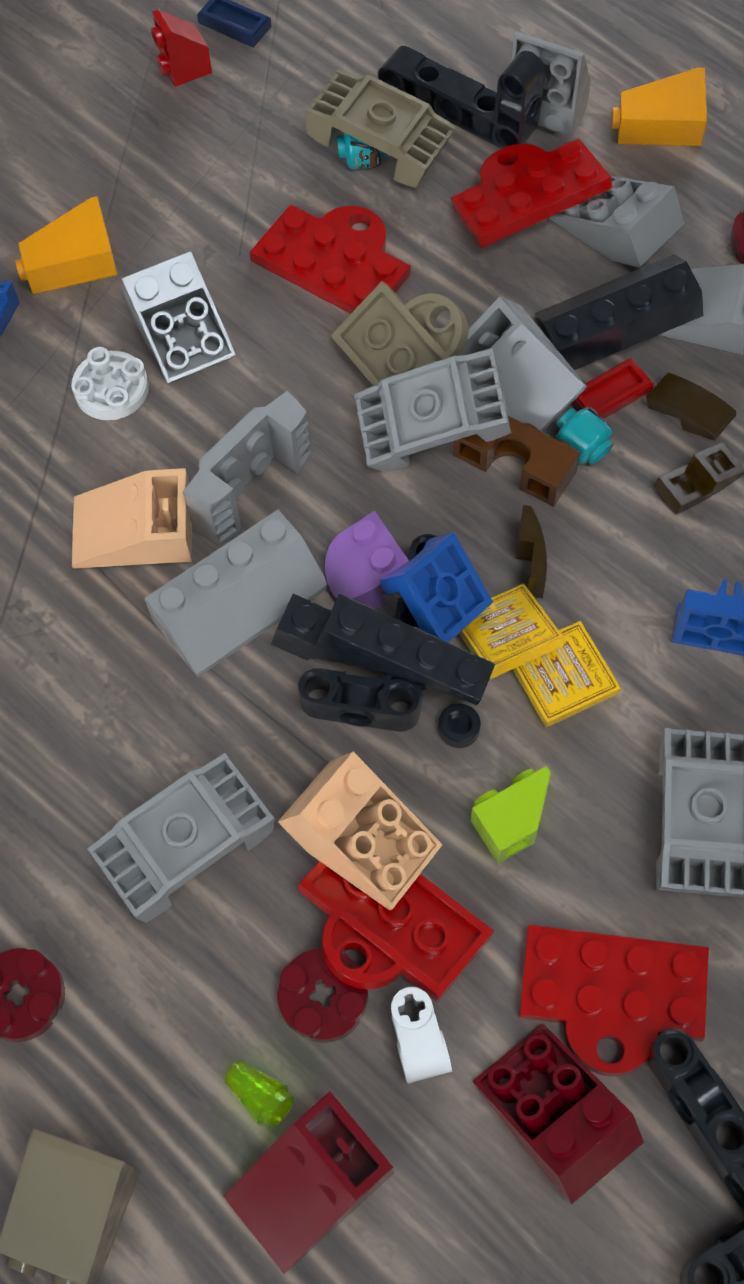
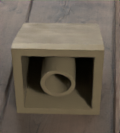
[0,1129,140,1284]

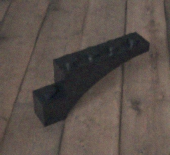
[271,593,495,706]

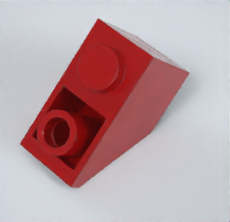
[151,9,212,87]

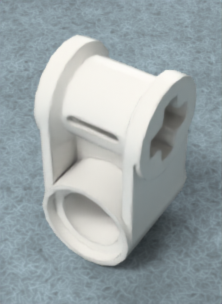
[391,987,452,1084]

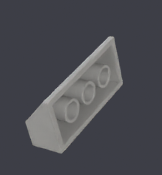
[144,509,329,678]

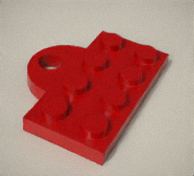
[451,138,613,249]
[250,204,411,314]
[298,861,494,1003]
[519,925,709,1077]

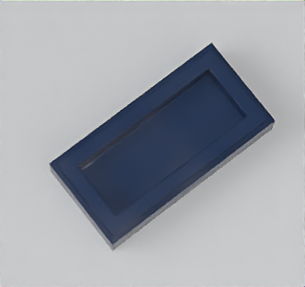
[197,0,272,48]

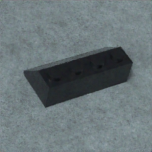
[535,254,704,370]

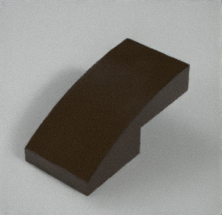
[646,372,736,441]
[653,442,744,515]
[516,505,547,599]

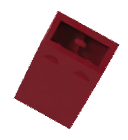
[473,1024,644,1204]
[223,1091,394,1274]

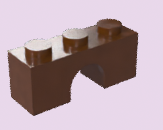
[453,416,580,507]

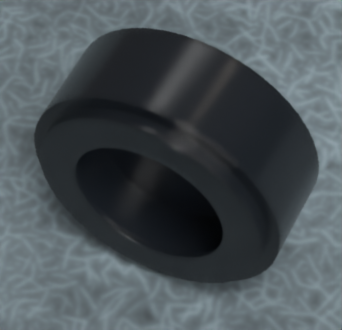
[438,704,481,748]

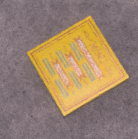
[459,584,564,680]
[513,621,621,728]

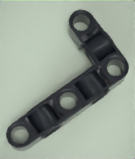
[378,46,545,149]
[298,534,437,732]
[647,1029,744,1284]

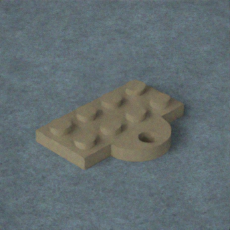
[331,281,468,386]

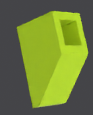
[471,765,551,864]

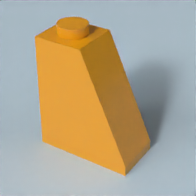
[611,68,707,146]
[15,196,118,295]

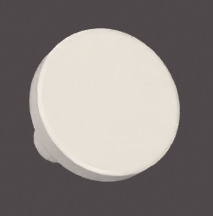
[71,347,149,420]

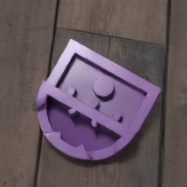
[325,511,409,609]

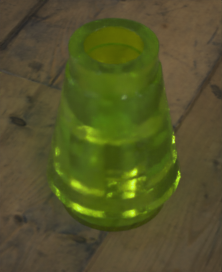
[224,1061,294,1128]

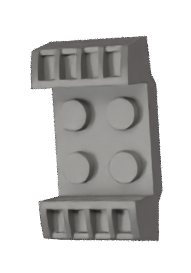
[354,348,511,473]
[183,391,312,545]
[656,728,744,898]
[87,753,275,923]

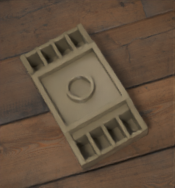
[305,69,456,188]

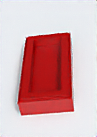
[571,358,654,419]

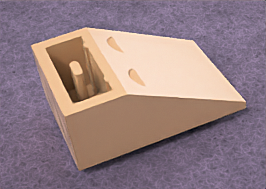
[72,468,192,569]
[278,751,443,910]

